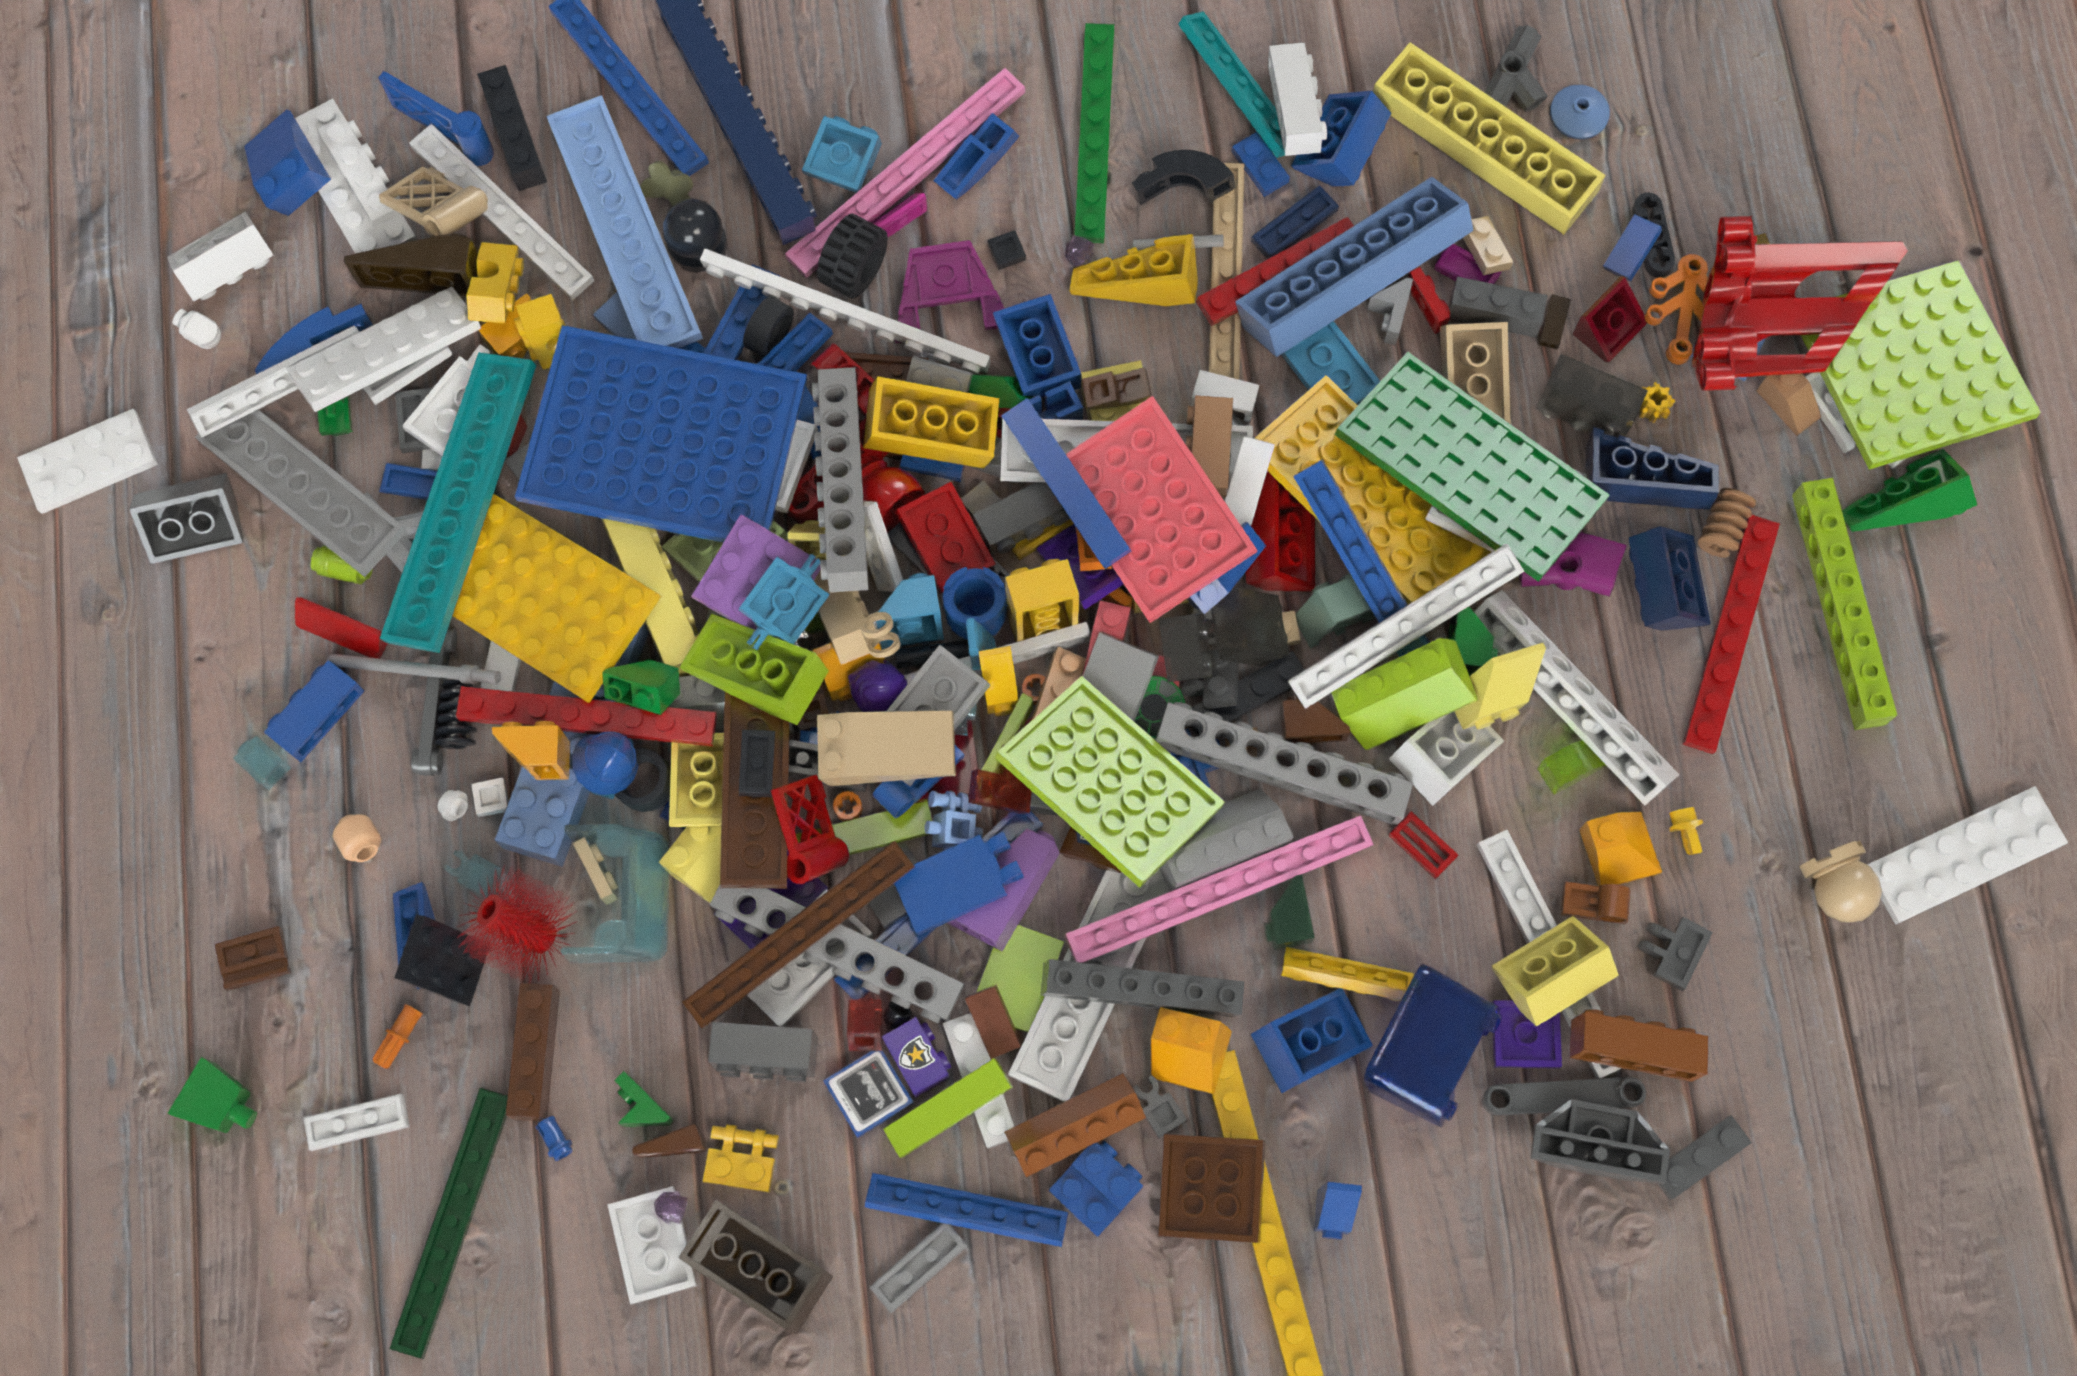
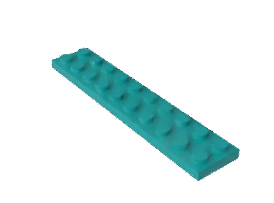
[380,352,537,653]

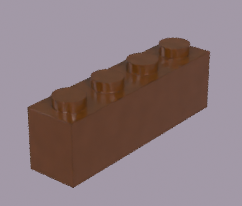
[506,983,560,1121]

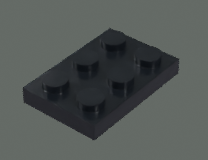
[394,914,490,1007]

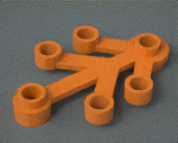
[1645,254,1708,365]

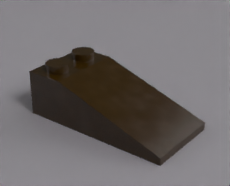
[344,234,478,296]
[678,1200,833,1335]

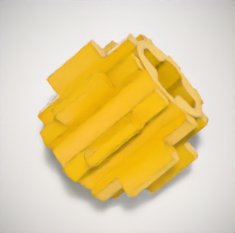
[1634,382,1675,423]

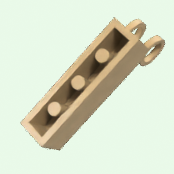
[814,570,901,665]

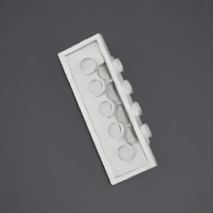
[295,98,417,254]

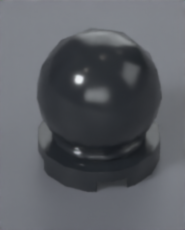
[663,198,728,273]

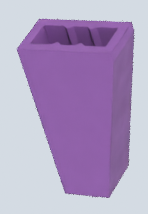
[947,828,1060,951]

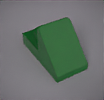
[614,1071,674,1127]

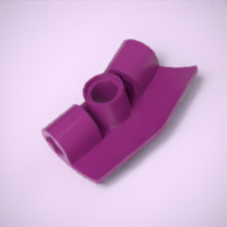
[1519,532,1627,597]

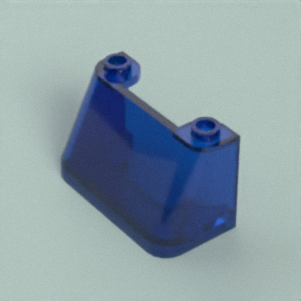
[1364,964,1502,1128]

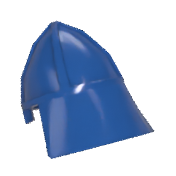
[572,732,639,795]

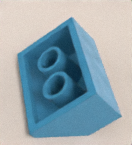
[876,573,944,650]

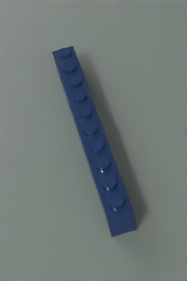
[656,0,817,245]

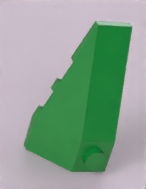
[1842,449,1978,532]

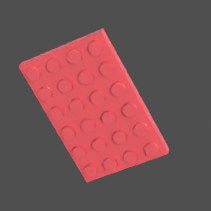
[1066,396,1258,623]

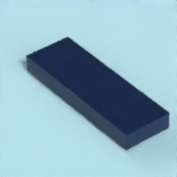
[1251,185,1339,259]

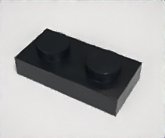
[739,729,775,797]

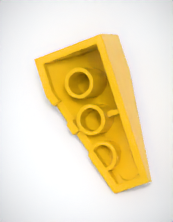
[1069,234,1198,306]

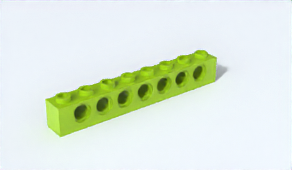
[1792,478,1897,730]

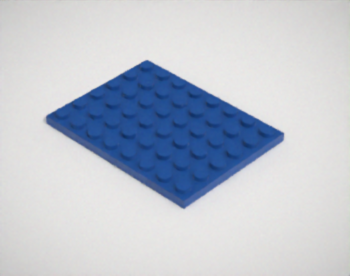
[515,325,807,543]

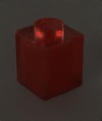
[847,998,883,1051]

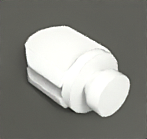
[172,309,221,349]

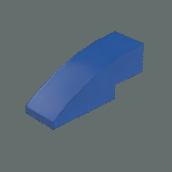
[933,113,1020,200]

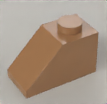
[1756,373,1821,436]

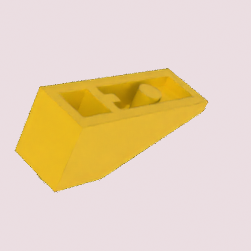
[978,646,1018,716]

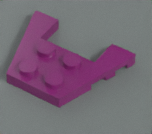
[895,240,1005,344]

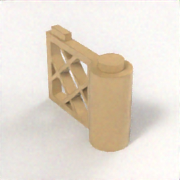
[379,166,488,237]

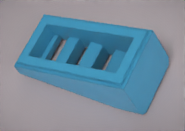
[966,618,996,670]

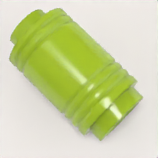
[311,545,373,585]

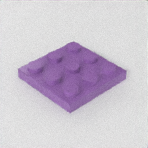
[691,514,821,638]

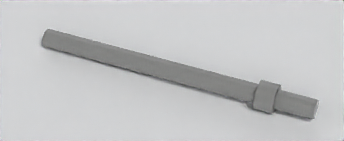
[328,654,501,685]

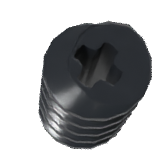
[434,679,477,749]

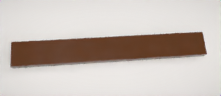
[682,841,915,1029]

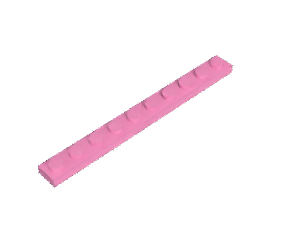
[785,68,1025,278]
[1064,815,1374,963]

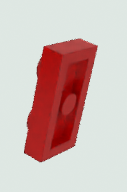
[1408,267,1450,334]

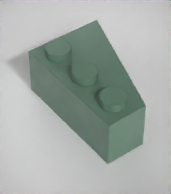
[1295,573,1376,649]

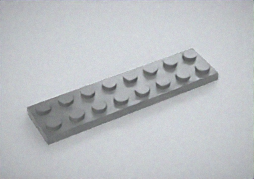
[195,410,407,577]

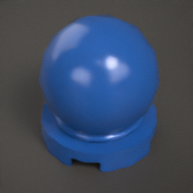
[942,567,1008,640]

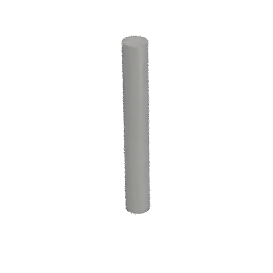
[1133,234,1224,251]

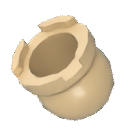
[1799,841,1883,922]

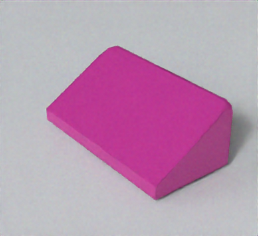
[873,193,927,238]

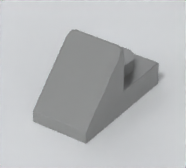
[1367,278,1413,346]

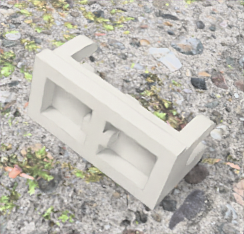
[1191,370,1259,422]

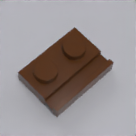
[215,926,292,991]

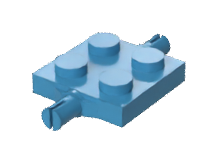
[738,554,830,650]

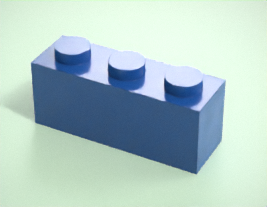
[264,660,364,763]

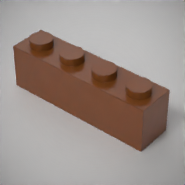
[1570,1009,1708,1082]
[1004,1073,1146,1177]

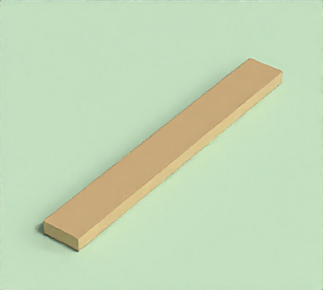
[1209,163,1244,380]

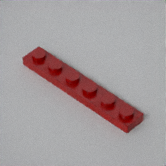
[1196,217,1354,326]

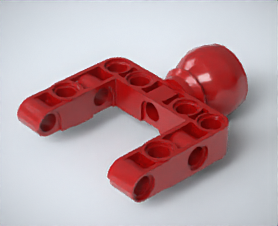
[787,343,925,533]

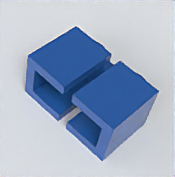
[1014,381,1083,420]

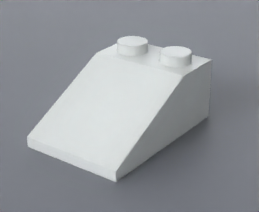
[1389,711,1504,806]

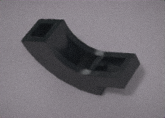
[1131,150,1236,205]

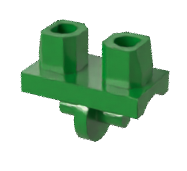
[318,395,353,436]

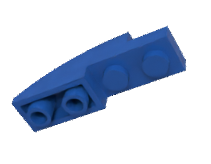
[255,304,373,374]

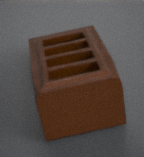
[632,1124,707,1158]

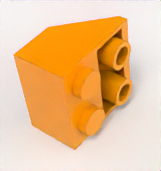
[492,721,570,780]

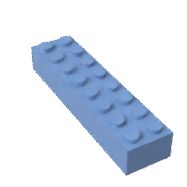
[1235,177,1474,357]
[495,623,649,867]

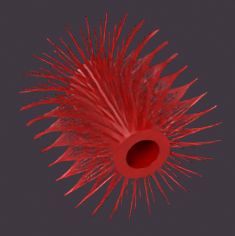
[457,865,577,983]

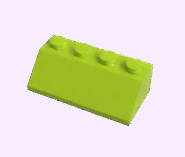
[1331,638,1478,750]

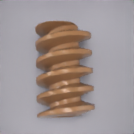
[1698,488,1756,558]

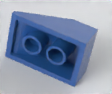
[244,109,331,216]
[1251,988,1373,1093]

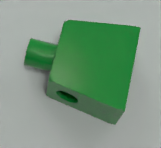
[168,1057,257,1133]

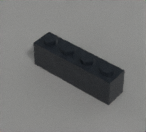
[477,65,547,191]

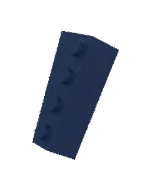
[1586,427,1719,510]

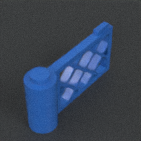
[378,71,494,166]

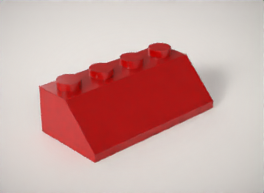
[1245,471,1315,592]

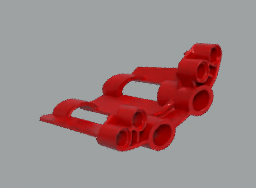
[1692,216,1908,391]

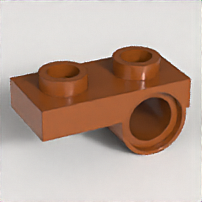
[1560,882,1631,925]

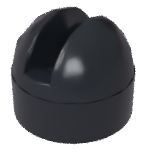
[883,1001,912,1029]

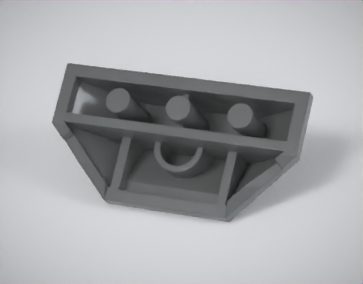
[1530,1099,1670,1184]

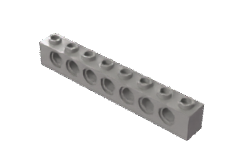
[812,367,869,592]
[1155,702,1413,826]
[710,885,964,1024]

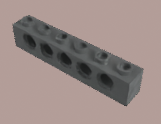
[1040,959,1244,1017]

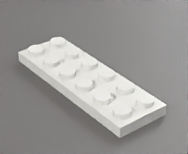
[286,287,481,412]
[1867,786,2068,925]

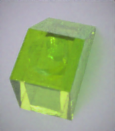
[1537,740,1607,795]

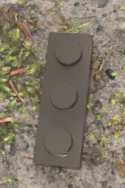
[1657,1115,1752,1200]

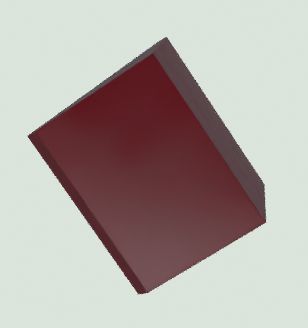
[1572,276,1647,363]

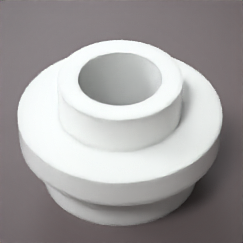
[438,790,468,821]

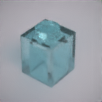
[233,736,291,791]

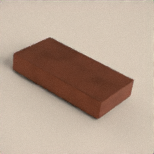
[965,985,1022,1059]

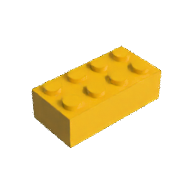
[863,376,999,469]
[1005,559,1079,642]

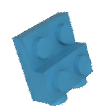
[802,116,882,193]

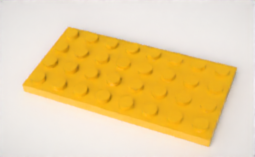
[1255,375,1492,605]
[452,494,662,703]

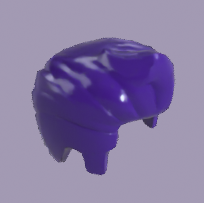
[848,659,908,712]

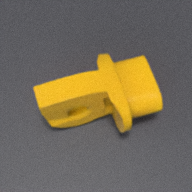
[1669,807,1704,855]

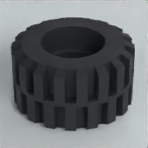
[817,213,888,299]

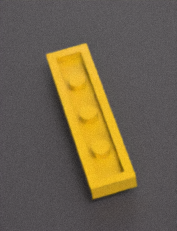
[1281,947,1414,1003]

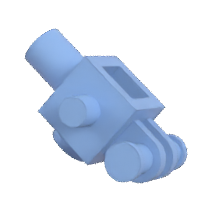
[925,791,983,851]

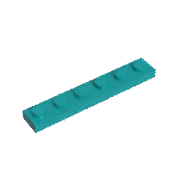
[1178,11,1285,158]

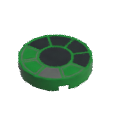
[1134,675,1185,738]

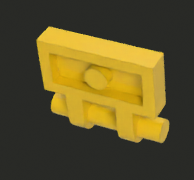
[703,1124,779,1193]

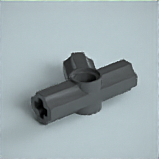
[1484,25,1548,112]

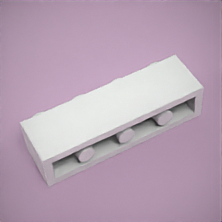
[1268,43,1327,156]

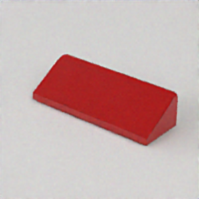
[295,597,388,659]

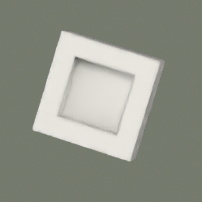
[471,777,509,817]

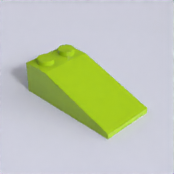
[680,614,829,725]

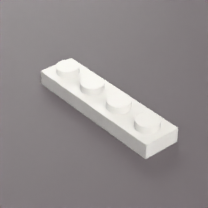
[943,1013,1015,1149]

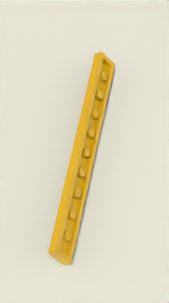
[1211,1050,1324,1376]

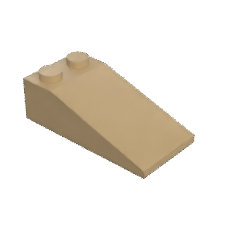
[1440,322,1511,424]
[817,711,956,786]

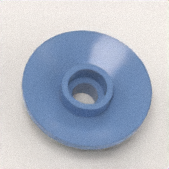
[1550,85,1610,139]

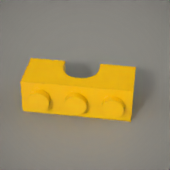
[467,242,524,323]
[514,294,566,370]

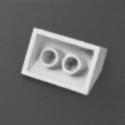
[167,211,273,301]

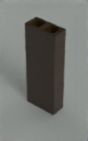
[1538,294,1571,350]

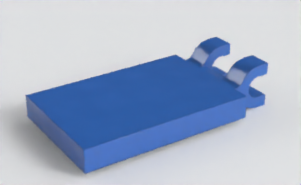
[894,832,1024,936]

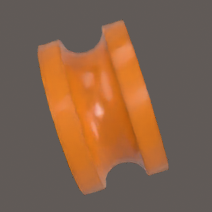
[1022,674,1045,705]
[833,791,863,822]

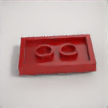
[895,482,996,594]

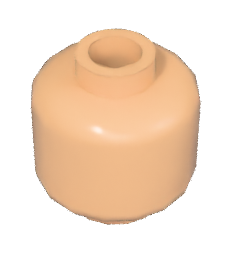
[332,814,381,862]

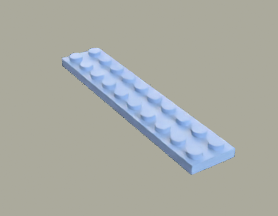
[546,95,703,348]

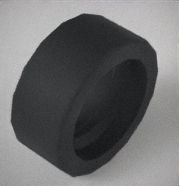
[743,296,794,358]
[614,748,671,812]

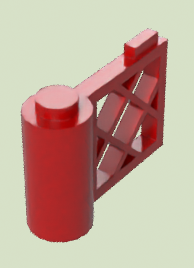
[770,774,849,884]

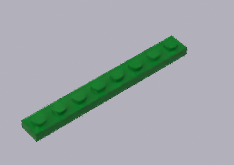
[1074,23,1115,243]

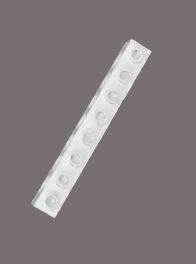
[1474,590,1679,805]

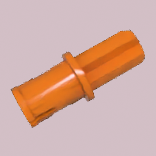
[372,1004,423,1069]

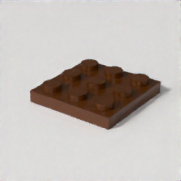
[1158,1134,1265,1243]

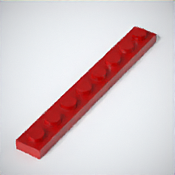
[1682,515,1780,754]
[456,686,717,746]

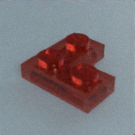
[968,745,1032,814]

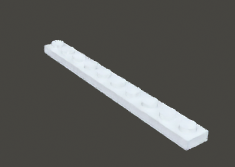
[700,248,991,375]

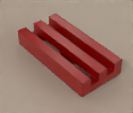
[1388,811,1459,880]

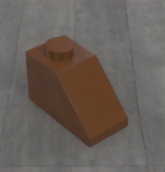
[1280,695,1350,744]

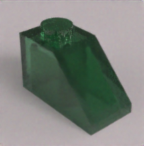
[1263,874,1315,950]

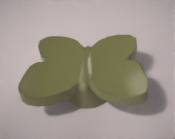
[640,161,693,206]

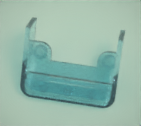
[561,824,670,963]

